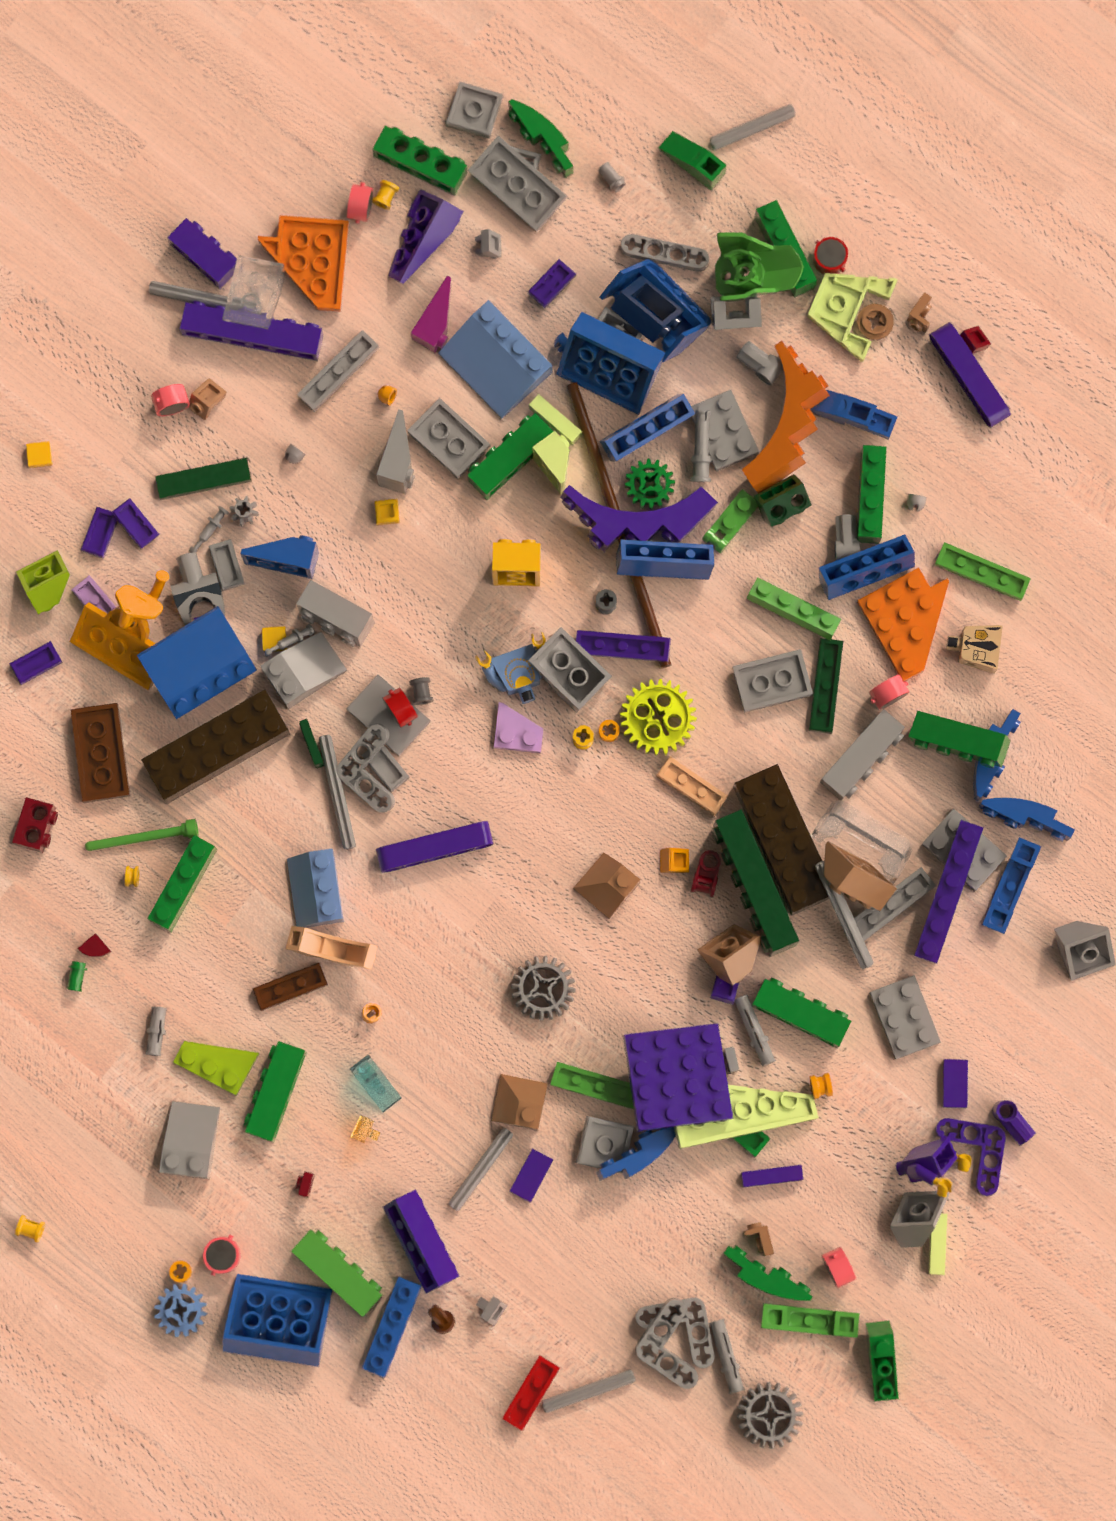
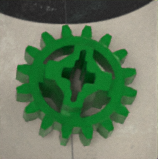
[625,458,675,510]

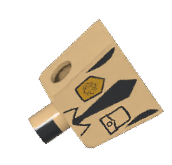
[946,625,1003,674]

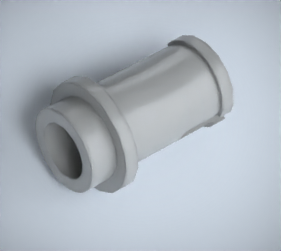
[598,162,626,192]

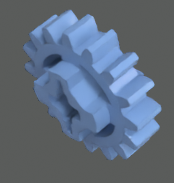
[154,1284,208,1337]

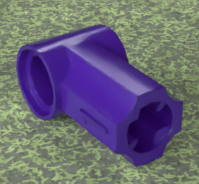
[992,1100,1036,1146]

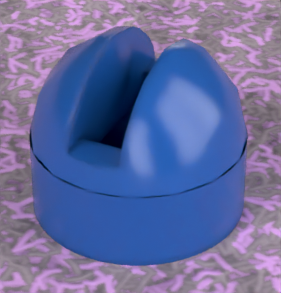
[554,332,568,353]

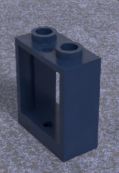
[610,276,684,343]

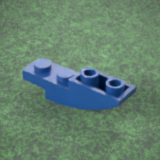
[810,390,898,440]
[973,709,1021,801]
[978,798,1075,842]
[596,1127,676,1181]

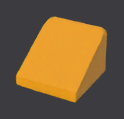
[660,847,689,873]

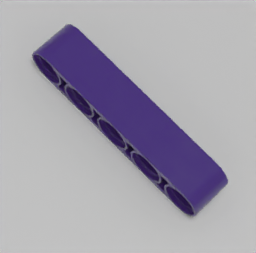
[929,322,1011,428]
[376,821,494,873]

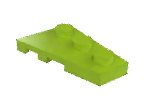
[173,1041,260,1096]

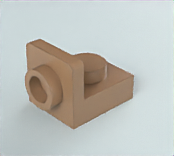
[907,292,932,333]
[189,378,227,420]
[743,1222,774,1256]

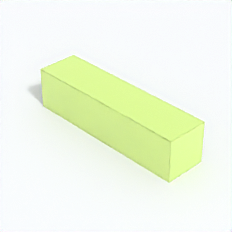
[529,394,582,446]
[928,1213,947,1275]

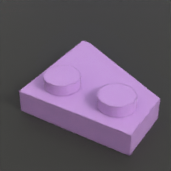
[494,702,543,753]

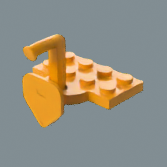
[69,570,169,690]

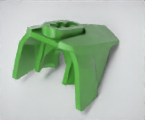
[715,232,804,302]

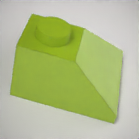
[16,550,70,614]

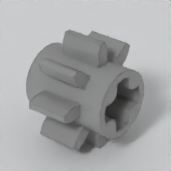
[229,496,259,527]

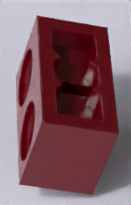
[12,797,58,853]

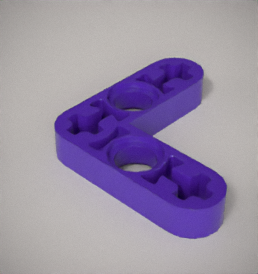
[935,1118,1006,1196]

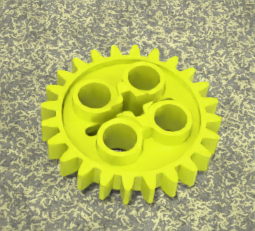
[620,679,697,756]

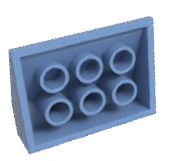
[438,300,552,419]

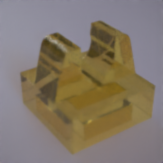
[351,1116,381,1143]

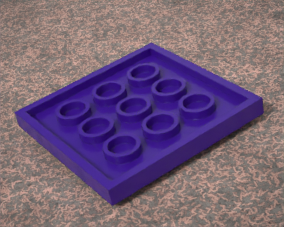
[623,1023,733,1132]

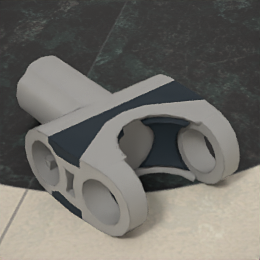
[170,553,225,626]

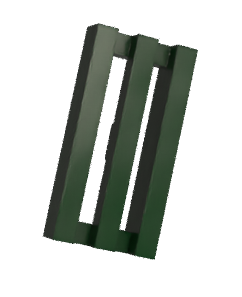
[299,719,324,769]

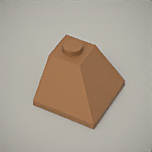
[573,853,641,919]
[697,924,761,985]
[491,1074,548,1131]

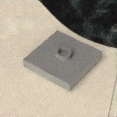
[446,81,503,139]
[576,1116,634,1173]

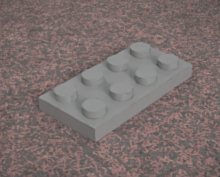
[468,136,567,232]

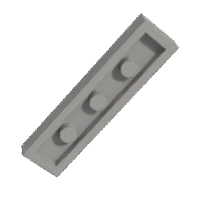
[297,330,379,412]
[854,867,936,941]

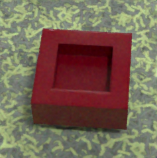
[960,326,991,354]
[295,1171,315,1198]

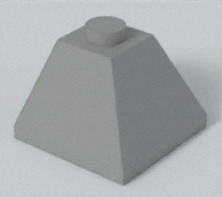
[1054,921,1116,981]
[890,1191,949,1248]

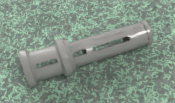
[690,411,712,482]

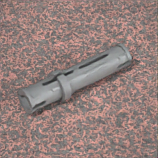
[734,995,776,1067]
[709,1319,745,1394]

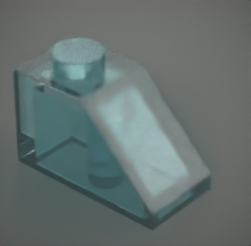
[350,1054,402,1112]

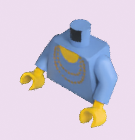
[475,632,546,704]

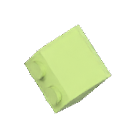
[532,431,570,495]

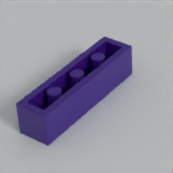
[741,1165,804,1188]

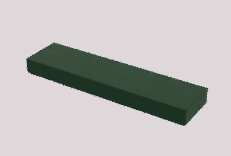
[155,457,252,500]
[809,638,844,734]

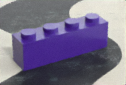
[383,1190,460,1294]

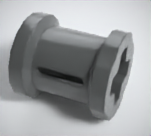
[596,589,617,615]
[409,677,434,705]

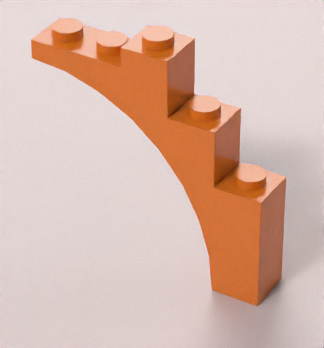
[742,341,830,493]

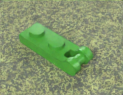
[702,489,758,554]

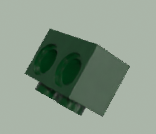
[754,474,812,527]

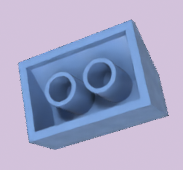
[287,848,344,928]

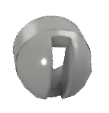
[285,444,305,464]
[907,494,927,512]

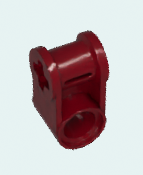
[690,850,721,898]

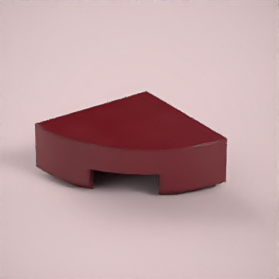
[77,933,112,957]

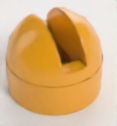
[377,385,397,406]
[361,1003,382,1024]

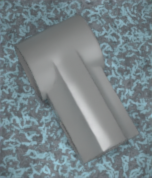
[737,341,784,385]
[834,514,860,561]

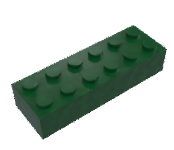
[711,809,799,957]

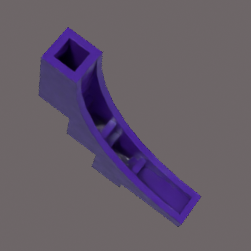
[560,485,718,552]

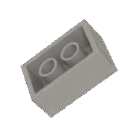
[297,580,375,647]

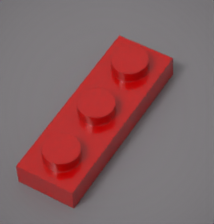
[502,1355,560,1431]

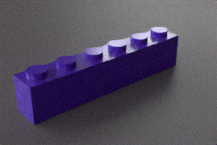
[180,301,323,361]
[914,820,984,963]

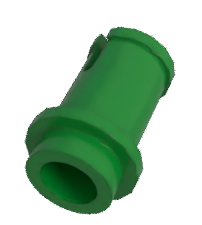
[66,961,88,992]

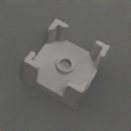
[710,296,762,330]

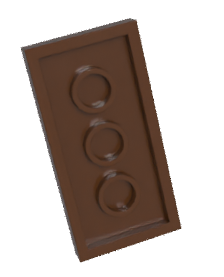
[70,703,130,803]

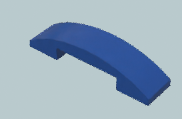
[982,837,1041,934]

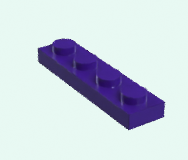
[576,630,671,662]

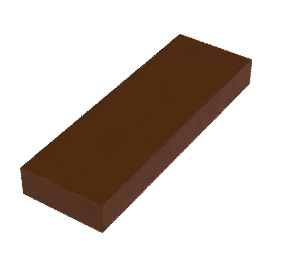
[252,963,328,1011]

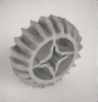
[511,956,576,1021]
[737,1382,803,1449]

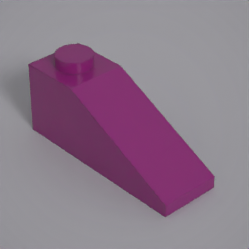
[411,276,452,353]

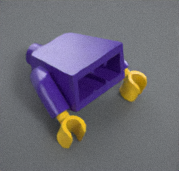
[896,1137,972,1197]

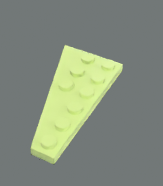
[674,1085,819,1149]

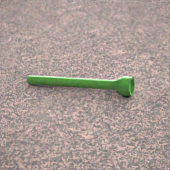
[85,819,199,851]

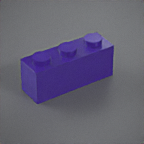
[167,218,239,289]

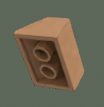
[824,841,897,911]

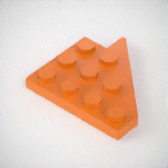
[258,215,349,312]
[857,567,949,682]

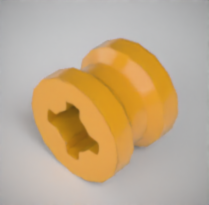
[809,1072,833,1099]

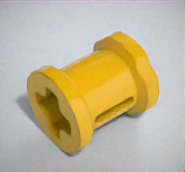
[372,180,399,210]
[573,725,594,750]
[15,1215,45,1243]

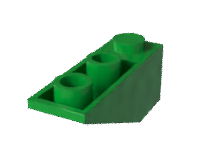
[658,131,727,191]
[865,1320,899,1402]

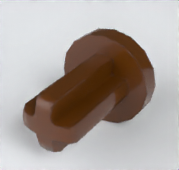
[428,1305,455,1334]

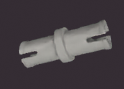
[145,1006,167,1056]

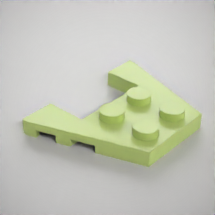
[807,273,898,362]

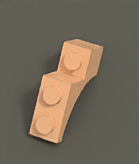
[285,926,377,969]

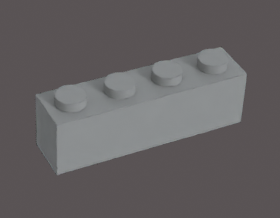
[820,709,905,801]

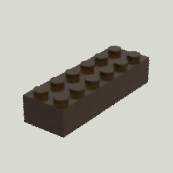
[141,690,290,804]
[733,764,829,915]

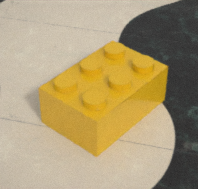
[492,539,541,586]

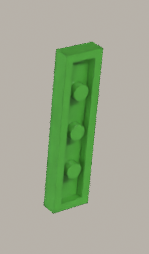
[935,542,1031,601]
[746,577,841,641]
[550,1062,634,1110]

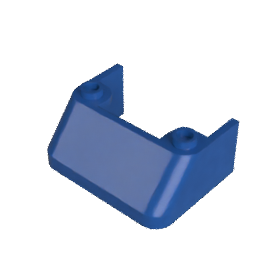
[599,260,711,362]

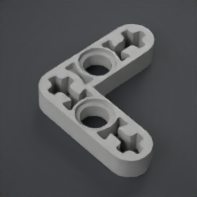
[336,724,395,813]
[636,1298,714,1368]
[636,1298,698,1389]

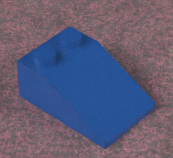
[240,535,319,579]

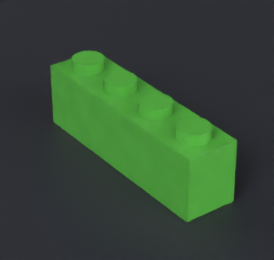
[291,1229,383,1317]

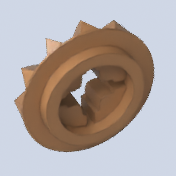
[857,304,894,341]

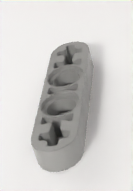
[621,234,709,272]

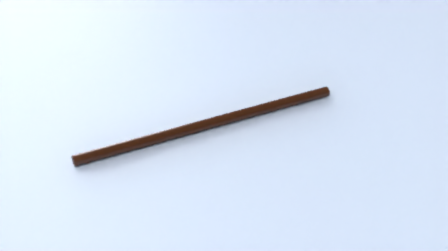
[566,383,672,669]

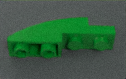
[507,99,573,178]
[722,1245,813,1301]

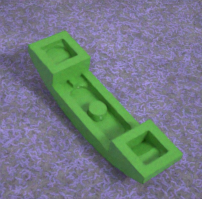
[761,1304,860,1338]

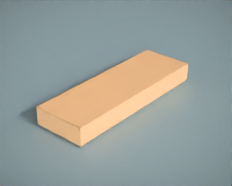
[656,756,728,816]

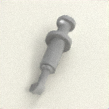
[189,506,229,553]
[265,624,315,657]

